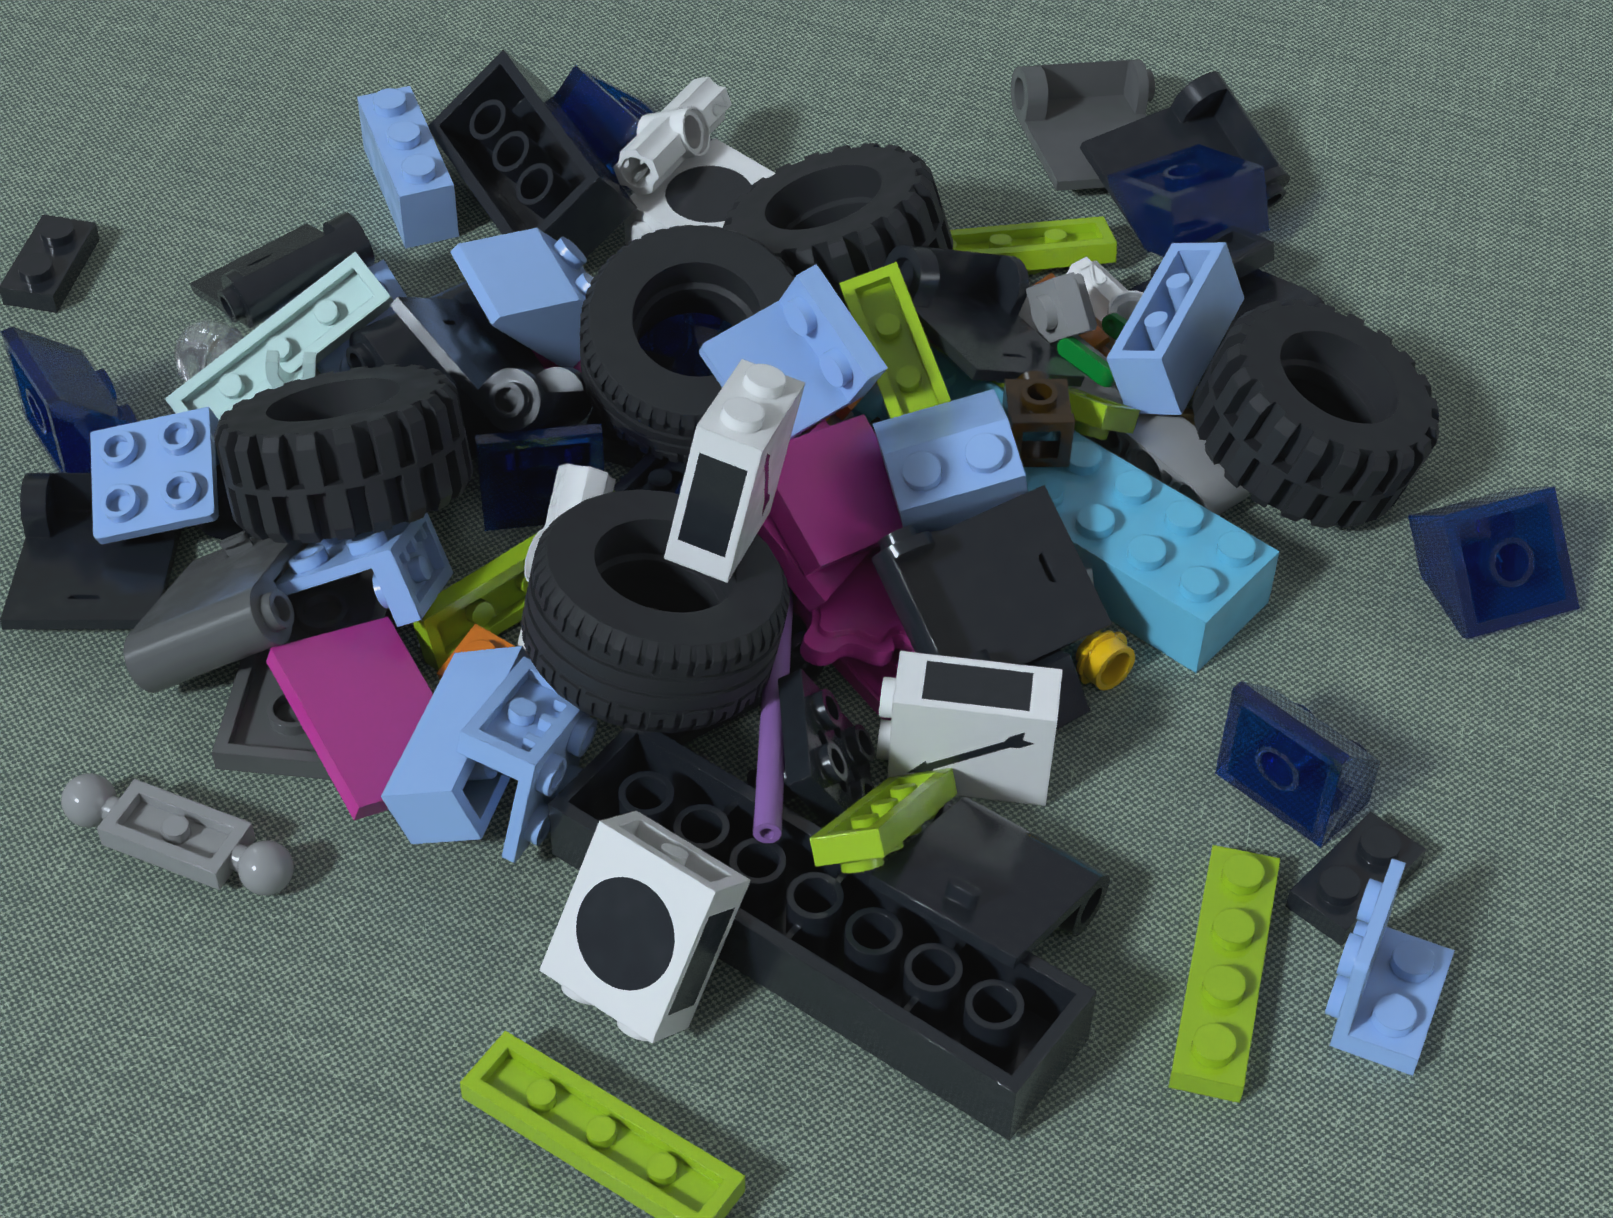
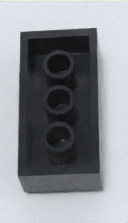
[428,50,638,258]

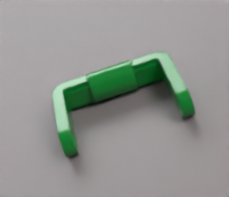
[1057,313,1128,387]

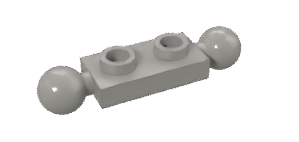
[61,773,294,896]

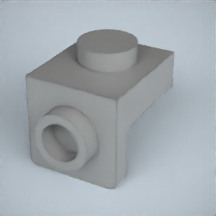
[1026,272,1097,343]

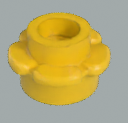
[1076,630,1135,691]

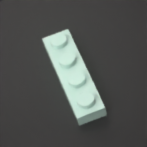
[165,252,394,420]

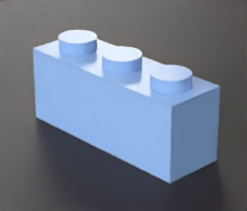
[357,86,459,249]
[1106,242,1244,415]
[381,646,530,844]

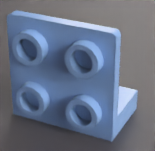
[699,264,888,440]
[90,407,220,544]
[275,513,453,627]
[456,656,598,863]
[1325,858,1455,1076]

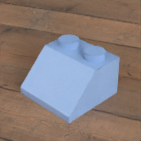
[450,228,593,368]
[873,389,1028,533]

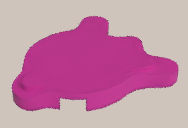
[793,555,915,666]

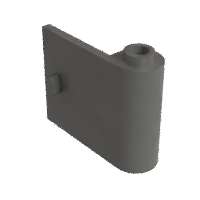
[1011,59,1155,191]
[123,531,303,693]

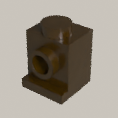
[1002,370,1075,467]

